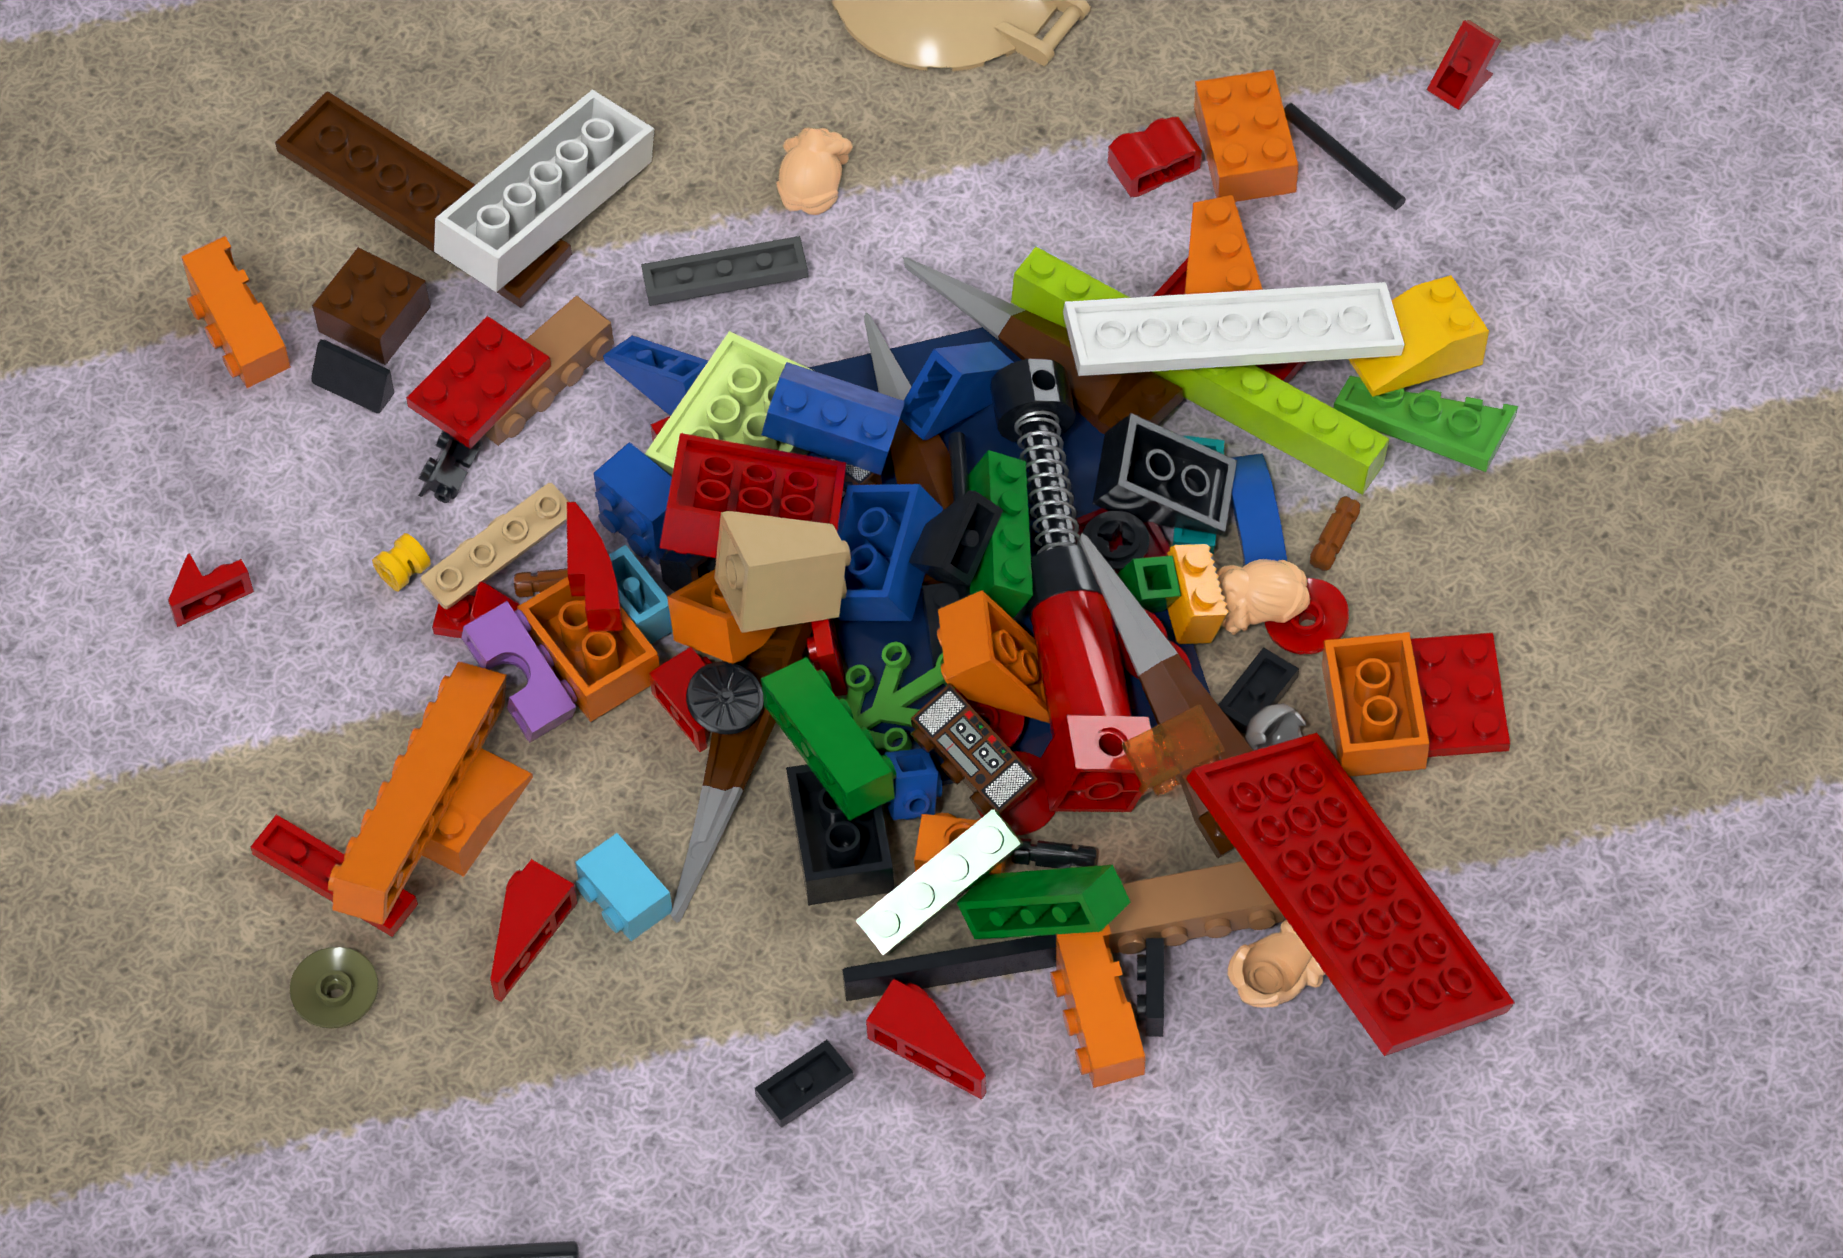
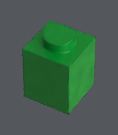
[1117,555,1181,613]

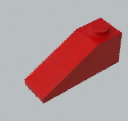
[490,859,578,1002]
[866,979,986,1100]

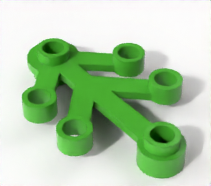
[846,642,955,752]

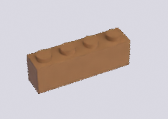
[485,295,614,446]
[1109,861,1284,954]

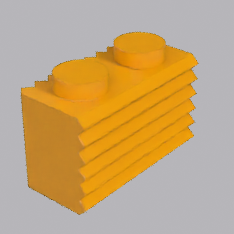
[1167,544,1229,644]

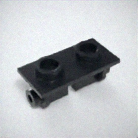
[418,430,483,503]

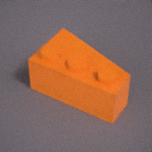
[1185,195,1263,294]
[181,236,291,388]
[1050,924,1145,1088]

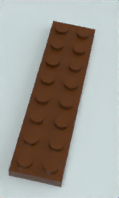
[275,91,572,308]

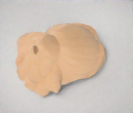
[776,127,853,215]
[1216,559,1310,635]
[1227,920,1325,1008]

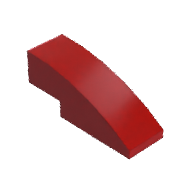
[567,502,623,632]

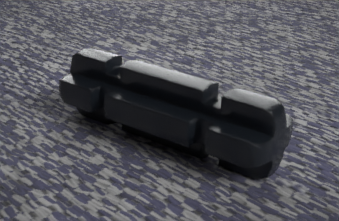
[1011,838,1097,869]

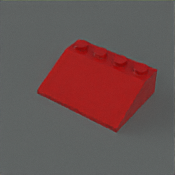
[660,433,846,558]

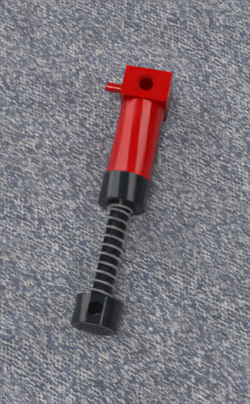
[990,359,1174,812]

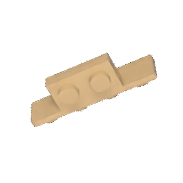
[421,483,569,609]

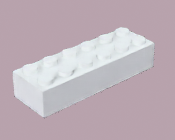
[434,89,654,292]

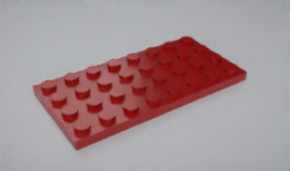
[1186,732,1515,1056]

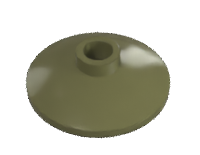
[290,947,378,1028]

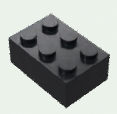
[786,764,894,906]

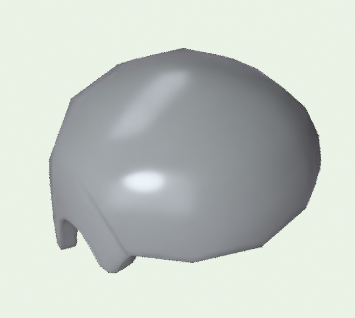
[1245,703,1306,751]

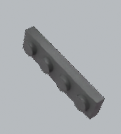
[641,236,808,306]

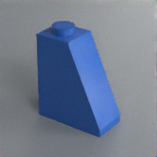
[900,342,1014,440]

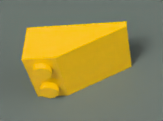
[1348,275,1489,397]

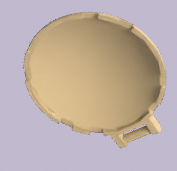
[831,0,1091,71]

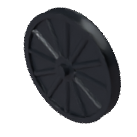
[686,662,764,734]

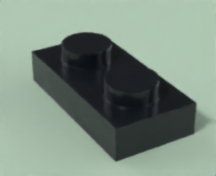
[1218,647,1299,735]
[1137,938,1164,1037]
[754,1040,854,1128]

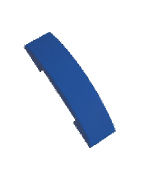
[1230,453,1287,567]

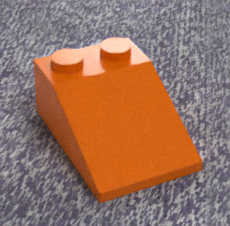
[667,570,777,664]
[937,590,1050,723]
[422,748,533,877]

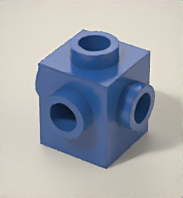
[884,748,942,820]

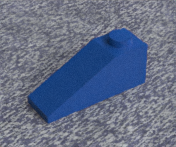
[603,335,708,415]

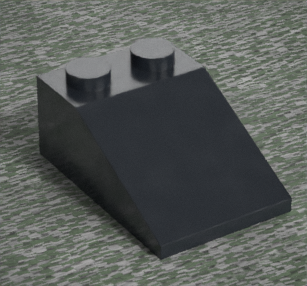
[1092,413,1237,535]

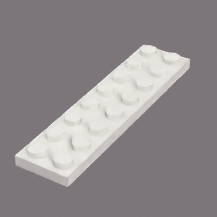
[1063,282,1404,376]

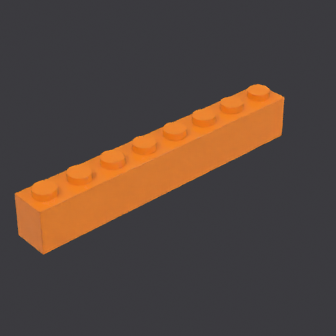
[328,661,507,925]

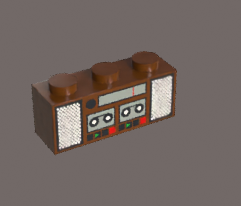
[911,683,1038,817]

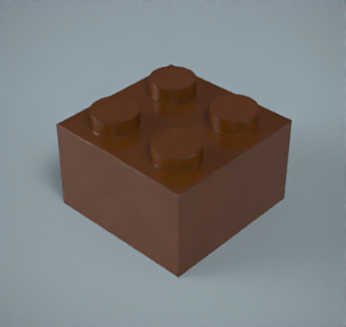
[312,247,431,365]

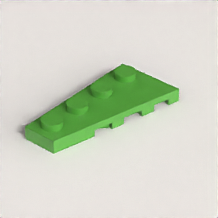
[1333,376,1518,472]

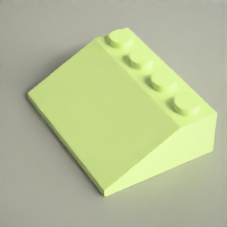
[645,331,811,477]

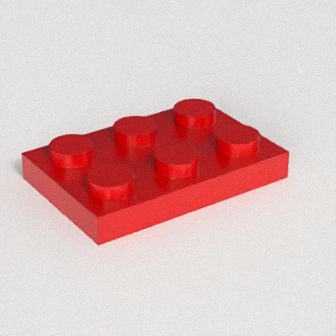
[406,316,551,449]
[1411,633,1510,757]

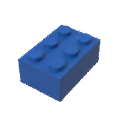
[837,484,943,621]

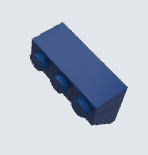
[761,362,906,475]

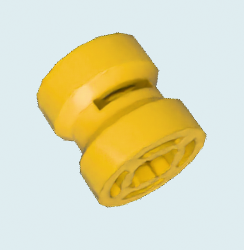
[372,533,431,592]

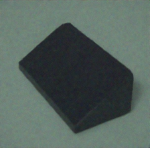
[311,339,395,413]

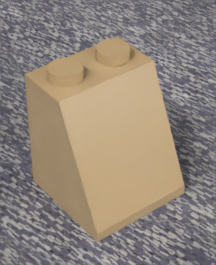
[714,511,851,633]

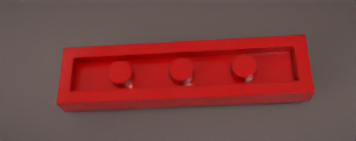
[250,814,418,937]

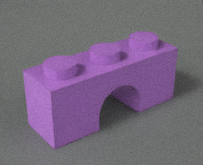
[461,601,577,743]

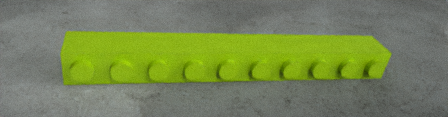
[1011,247,1389,495]

